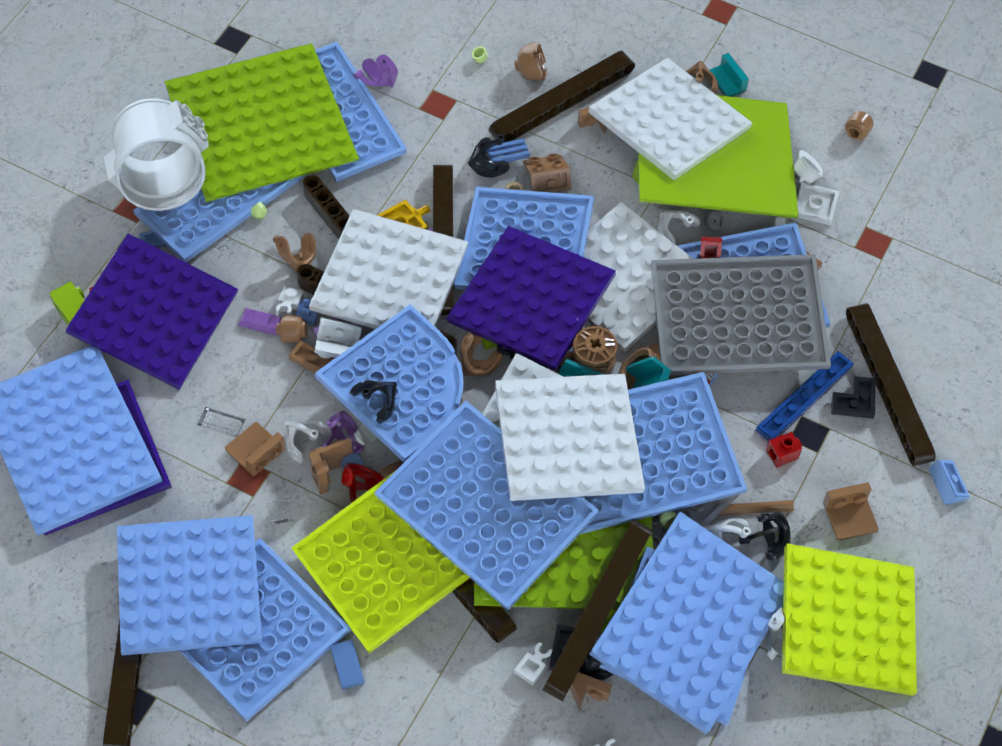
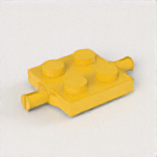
[377,199,431,230]

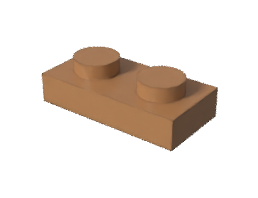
[289,340,335,373]

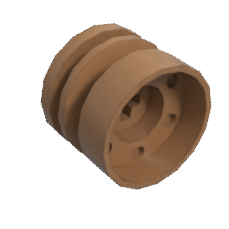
[571,326,617,375]

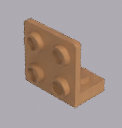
[523,153,572,193]
[225,422,286,477]
[309,438,353,495]
[823,482,879,541]

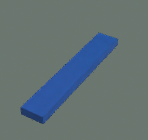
[755,351,854,442]

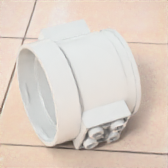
[104,98,209,211]

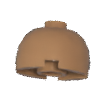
[515,41,547,81]

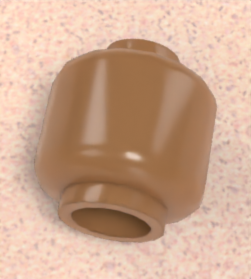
[845,111,874,140]
[276,316,308,343]

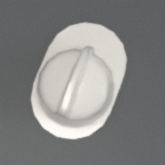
[794,150,823,184]

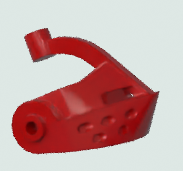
[341,463,385,503]

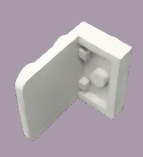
[314,318,362,358]

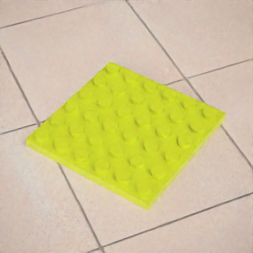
[291,471,469,654]
[782,543,917,696]

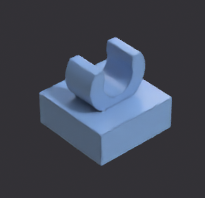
[295,299,319,325]

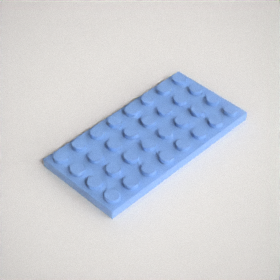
[315,42,407,182]
[133,174,308,263]

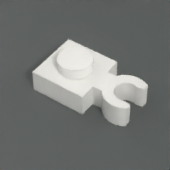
[276,286,304,316]
[514,642,552,686]

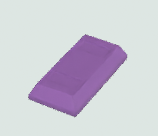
[238,308,282,336]

